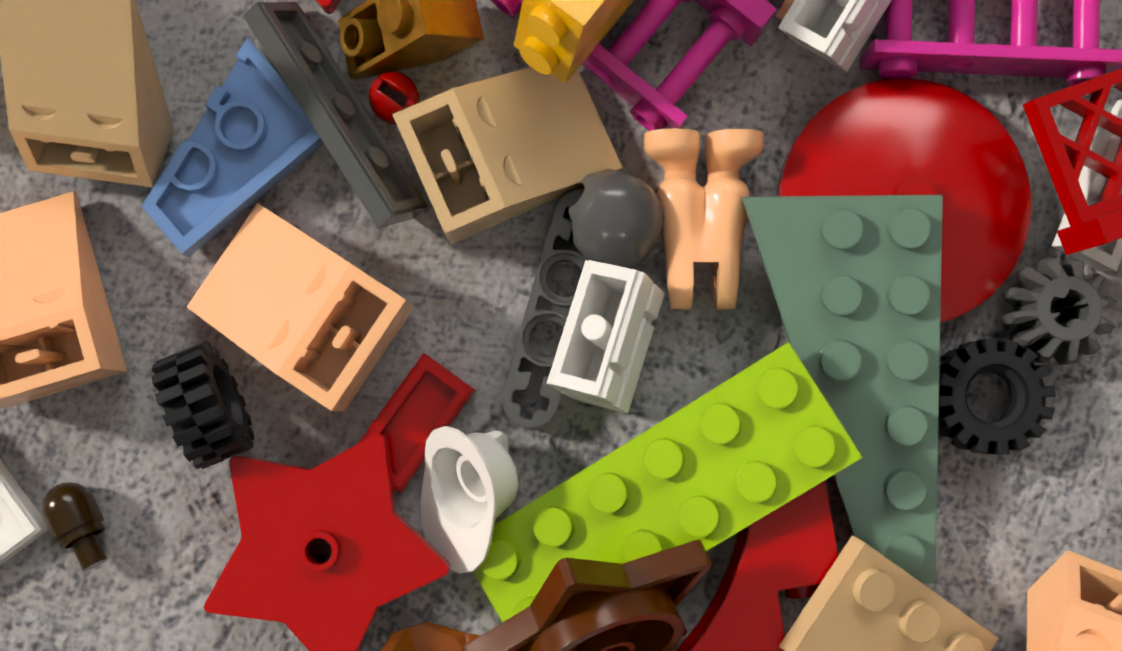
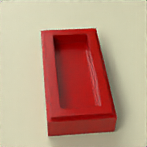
[357,353,476,493]

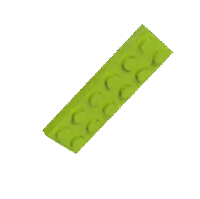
[473,342,863,622]

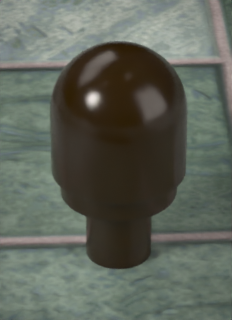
[41,482,108,571]

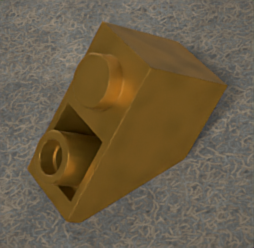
[337,0,484,79]

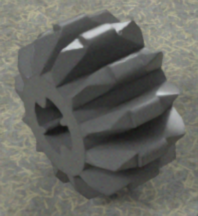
[999,257,1118,365]

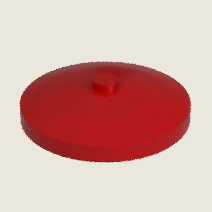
[777,79,1032,323]

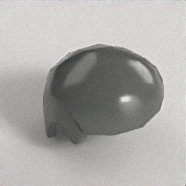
[568,168,664,269]

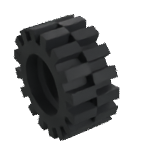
[938,338,1056,455]
[152,341,254,469]

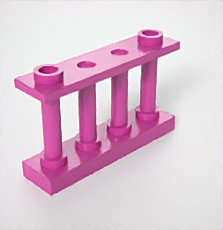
[490,0,777,131]
[859,0,1122,86]

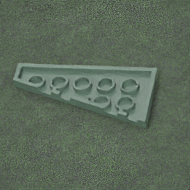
[741,195,943,583]

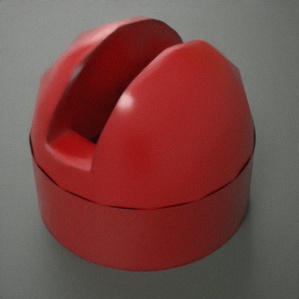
[368,71,420,125]

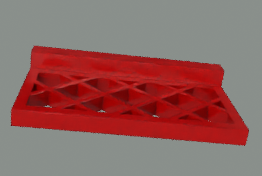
[1023,68,1122,255]

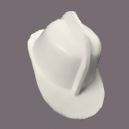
[420,426,519,574]

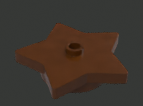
[462,540,712,651]

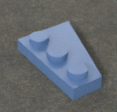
[141,37,324,257]

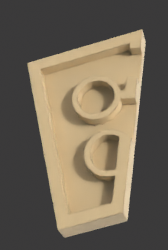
[779,535,999,651]

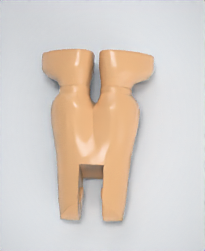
[644,128,764,310]

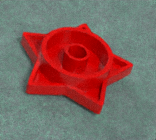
[204,433,451,651]

